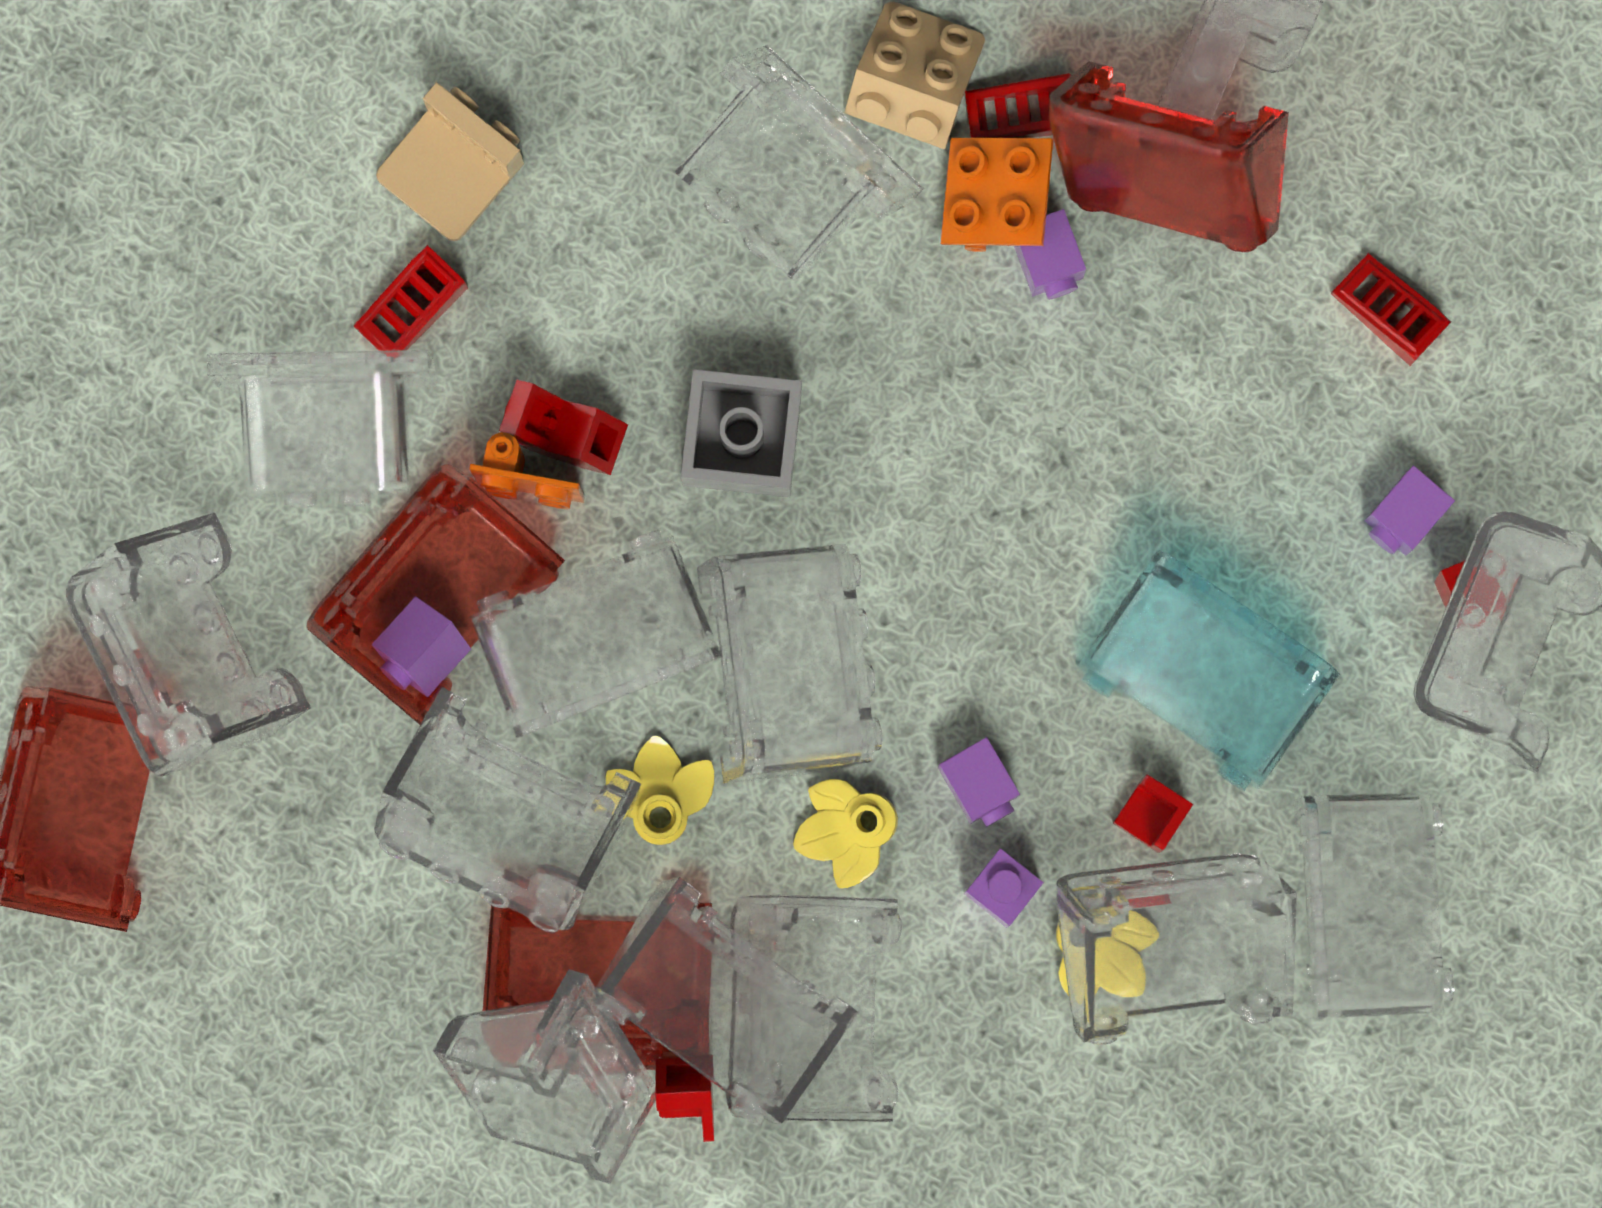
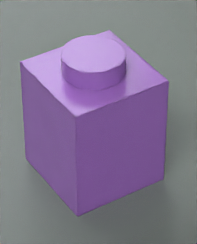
[1014,209,1086,300]
[1365,465,1455,556]
[372,596,471,697]
[938,737,1020,827]
[964,848,1044,928]

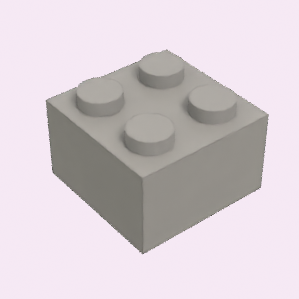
[681,369,802,497]

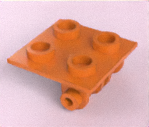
[940,138,1054,252]
[469,432,585,509]

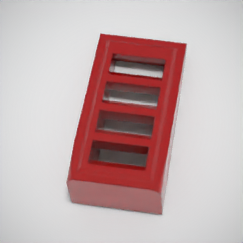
[965,73,1083,138]
[354,245,468,364]
[1331,253,1451,366]

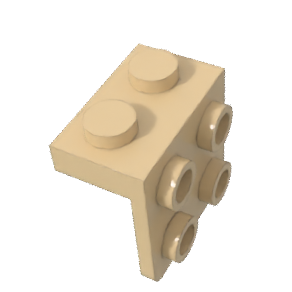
[844,2,985,149]
[376,82,524,241]

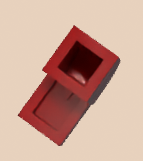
[499,380,628,475]

